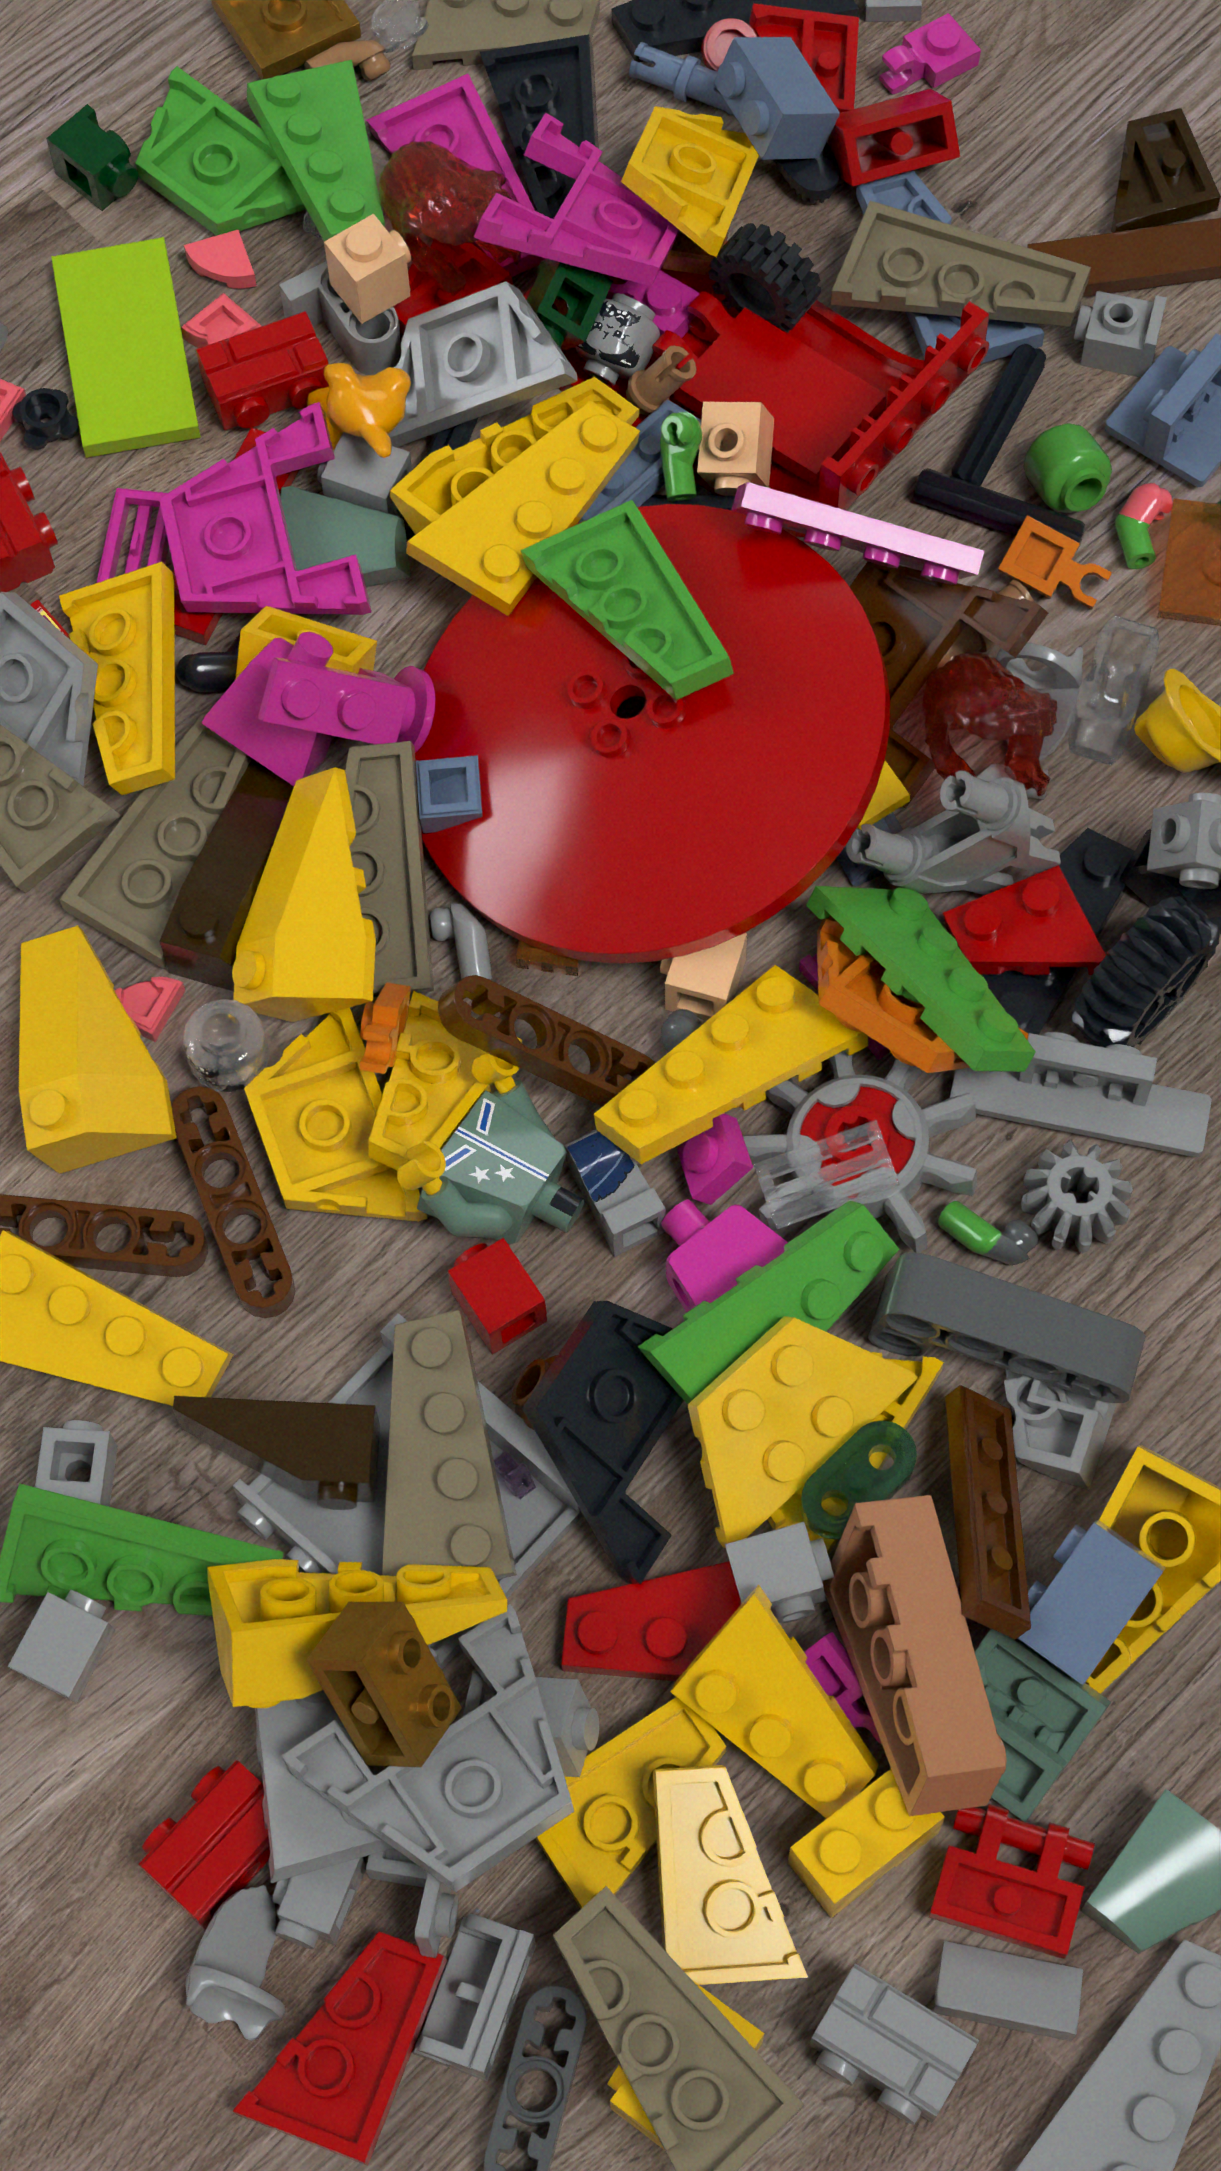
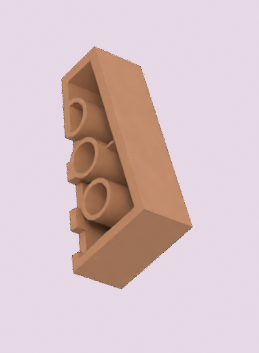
[823,1495,1007,1816]

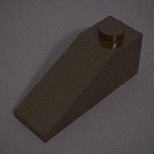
[173,1396,380,1510]

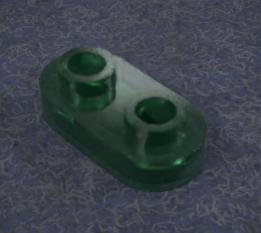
[800,1421,917,1539]

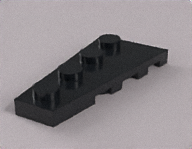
[611,0,859,62]
[480,34,599,219]
[980,828,1135,1035]

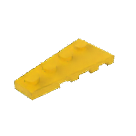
[406,400,640,616]
[59,562,175,795]
[594,965,868,1164]

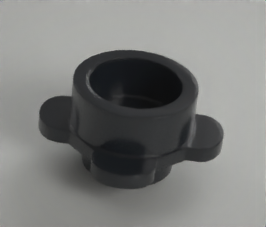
[13,388,79,450]

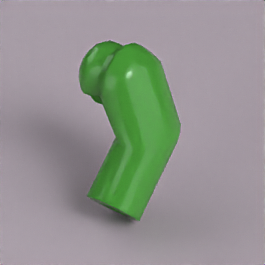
[660,412,703,501]

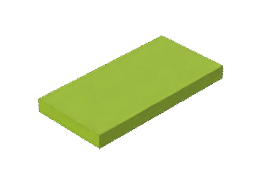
[51,237,201,458]

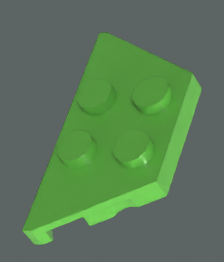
[135,66,306,236]

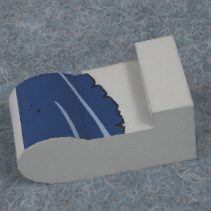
[563,1130,666,1257]

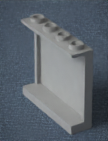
[233,1313,583,1669]

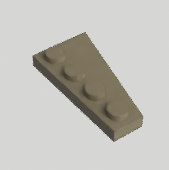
[830,201,1091,327]
[60,713,252,969]
[0,724,121,894]
[382,1310,517,1579]

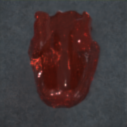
[379,141,522,296]
[922,653,1058,796]

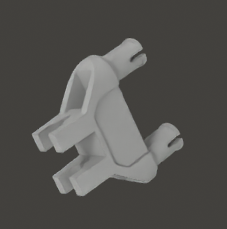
[846,771,1061,895]

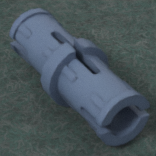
[629,42,734,116]

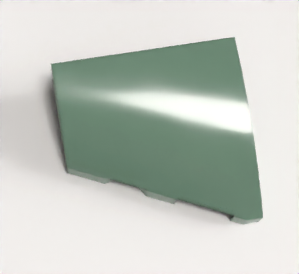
[280,486,411,587]
[1081,1789,1221,1954]

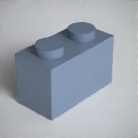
[714,37,840,160]
[1018,1519,1165,1685]

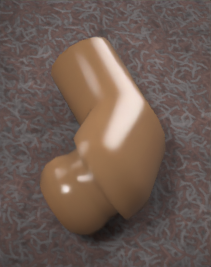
[304,40,390,81]

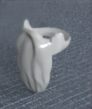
[996,642,1083,767]
[185,1885,285,2041]

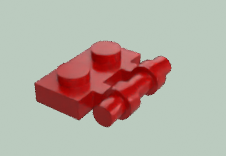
[928,1804,1095,1959]

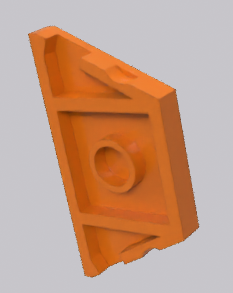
[816,915,1029,1073]

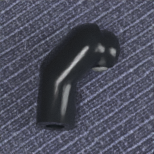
[176,633,240,692]

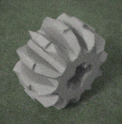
[1021,1140,1133,1254]

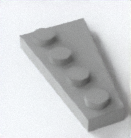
[255,1690,393,1883]
[1015,1939,1221,2171]

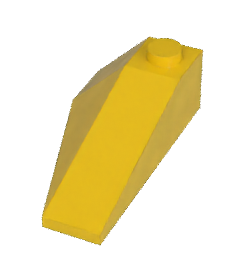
[390,377,639,534]
[232,767,376,1022]
[19,925,177,1174]
[1085,1445,1221,1694]
[207,1559,507,1708]

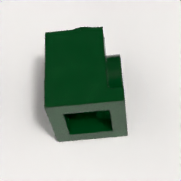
[46,104,138,211]
[527,259,613,350]

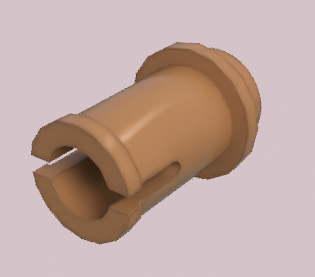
[626,345,696,415]

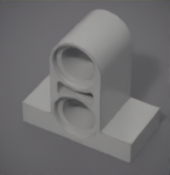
[279,261,401,375]

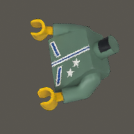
[397,1052,585,1244]

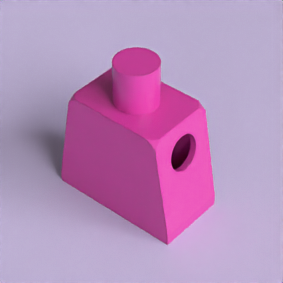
[201,632,333,786]
[661,1199,788,1312]

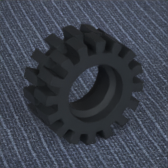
[708,223,821,333]

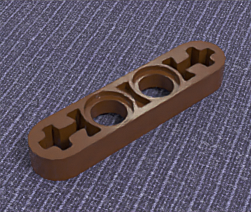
[438,975,656,1107]
[172,1086,296,1318]
[0,1194,208,1277]

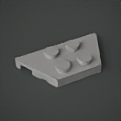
[388,281,577,447]
[0,592,98,786]

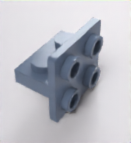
[1105,333,1221,487]

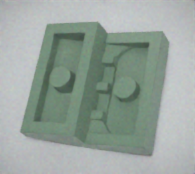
[975,1629,1111,1822]

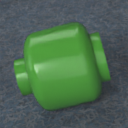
[1023,423,1112,513]

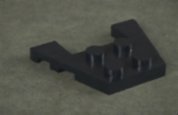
[522,1301,684,1584]

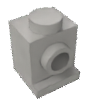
[1074,291,1167,377]
[35,1420,118,1507]
[273,1857,367,1949]

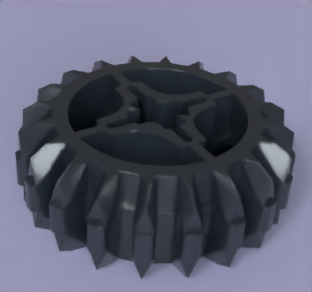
[1071,896,1220,1048]

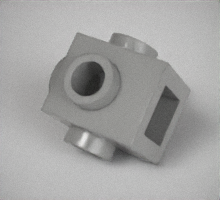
[1147,793,1221,889]

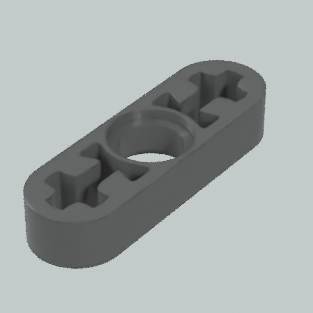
[484,1986,587,2171]

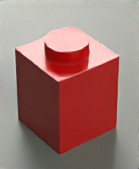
[448,1237,547,1355]

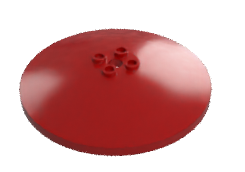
[415,504,890,964]

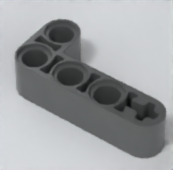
[868,1252,1146,1403]

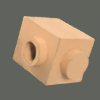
[324,214,411,324]
[697,402,774,496]
[660,933,747,1021]

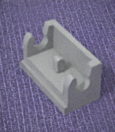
[414,1913,536,2082]

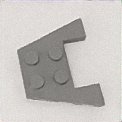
[282,1604,574,1892]

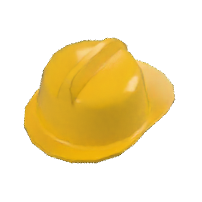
[1134,668,1221,773]

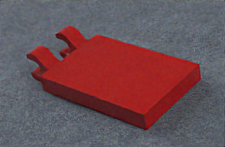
[652,291,886,487]

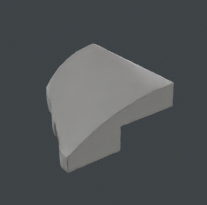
[1004,1369,1117,1490]

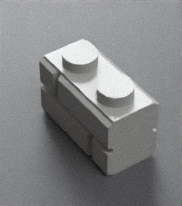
[810,1963,980,2125]

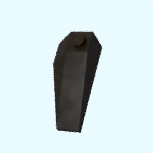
[159,758,294,992]

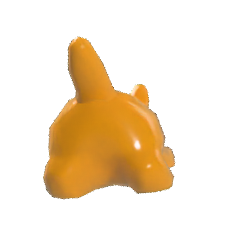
[306,363,411,458]

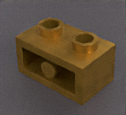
[306,1602,462,1767]

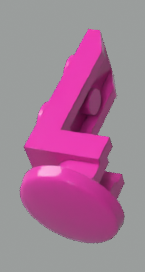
[258,657,435,753]

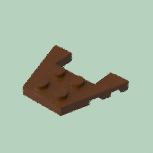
[849,561,1049,809]

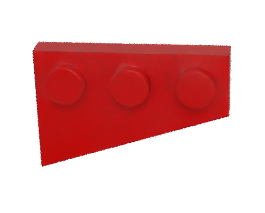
[561,1561,742,1681]
[233,1931,447,2166]

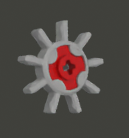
[743,1051,977,1253]

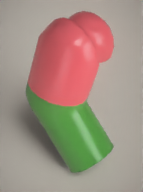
[1115,483,1173,569]

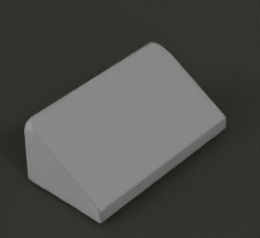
[932,1941,1083,2042]

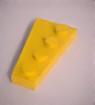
[0,1230,234,1406]

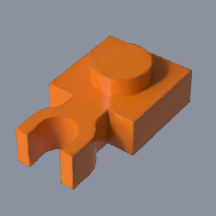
[998,515,1112,609]
[359,982,411,1074]

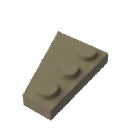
[412,0,600,70]

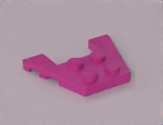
[474,113,680,287]
[159,402,372,615]

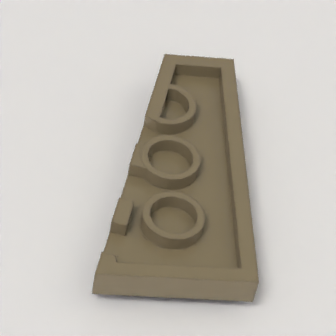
[345,741,434,997]
[553,1886,804,2171]

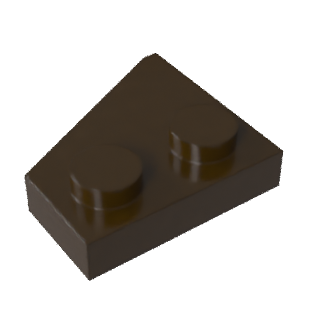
[1111,108,1221,233]

